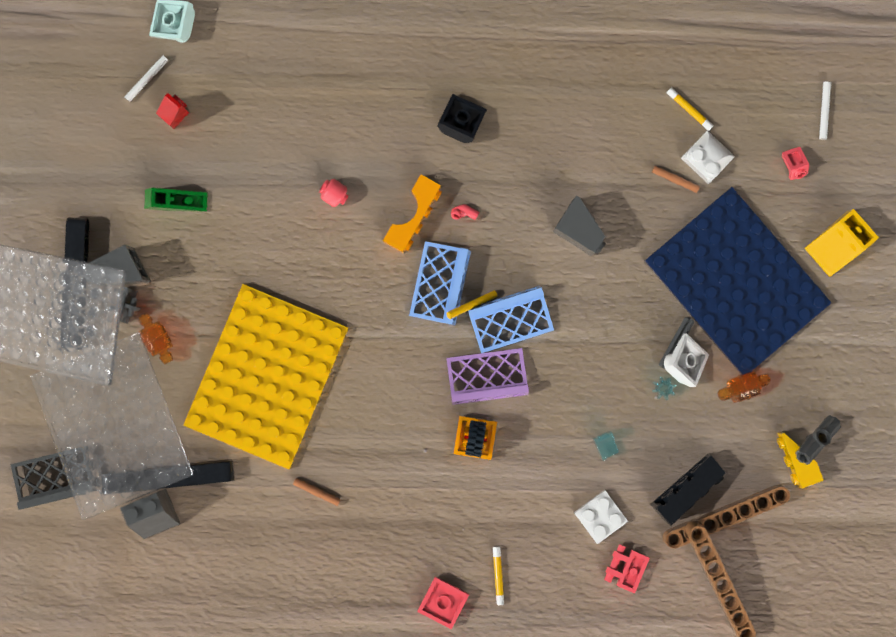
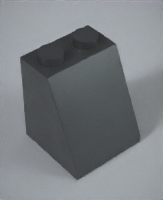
[553,195,606,256]
[83,245,151,285]
[120,489,180,539]

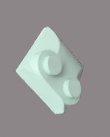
[149,0,195,43]

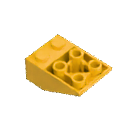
[804,209,879,277]

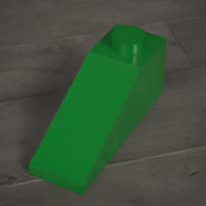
[144,188,208,212]

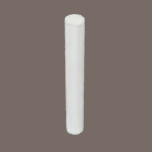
[124,56,169,102]
[819,82,831,140]

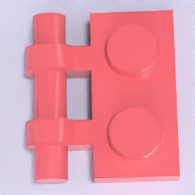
[604,544,650,594]

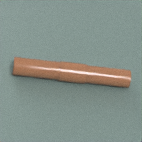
[652,166,700,193]
[293,478,341,506]

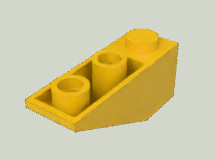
[777,432,824,488]

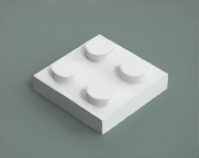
[574,490,628,544]

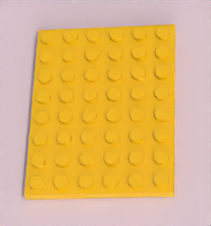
[183,284,349,469]

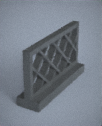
[10,446,99,510]

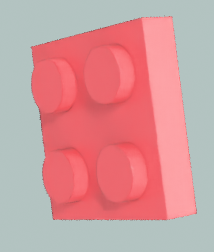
[417,576,469,630]

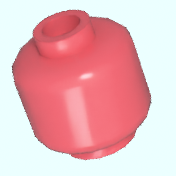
[319,178,348,207]

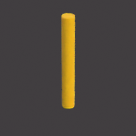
[446,290,498,319]

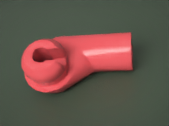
[451,204,480,220]

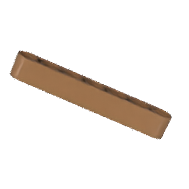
[663,485,790,549]
[685,521,756,637]

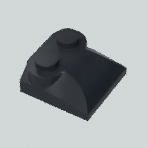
[437,94,487,143]

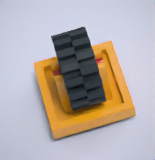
[453,416,497,460]

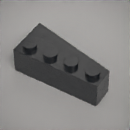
[650,454,726,526]

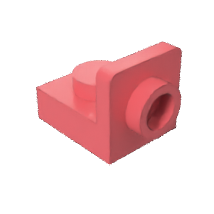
[782,146,809,180]

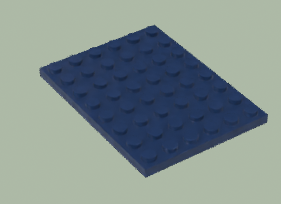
[644,187,831,377]

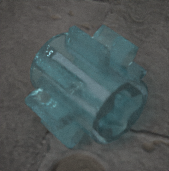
[652,377,676,400]

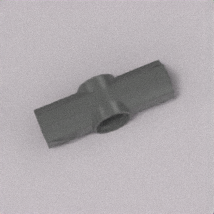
[795,415,841,465]

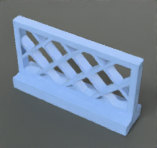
[409,241,471,326]
[468,285,554,354]

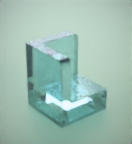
[592,431,619,461]

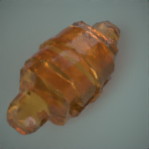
[139,313,173,364]
[718,371,771,403]

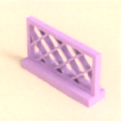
[446,348,529,405]

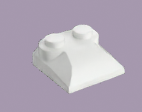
[681,130,735,184]
[664,333,709,387]

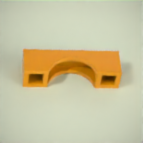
[383,174,442,253]

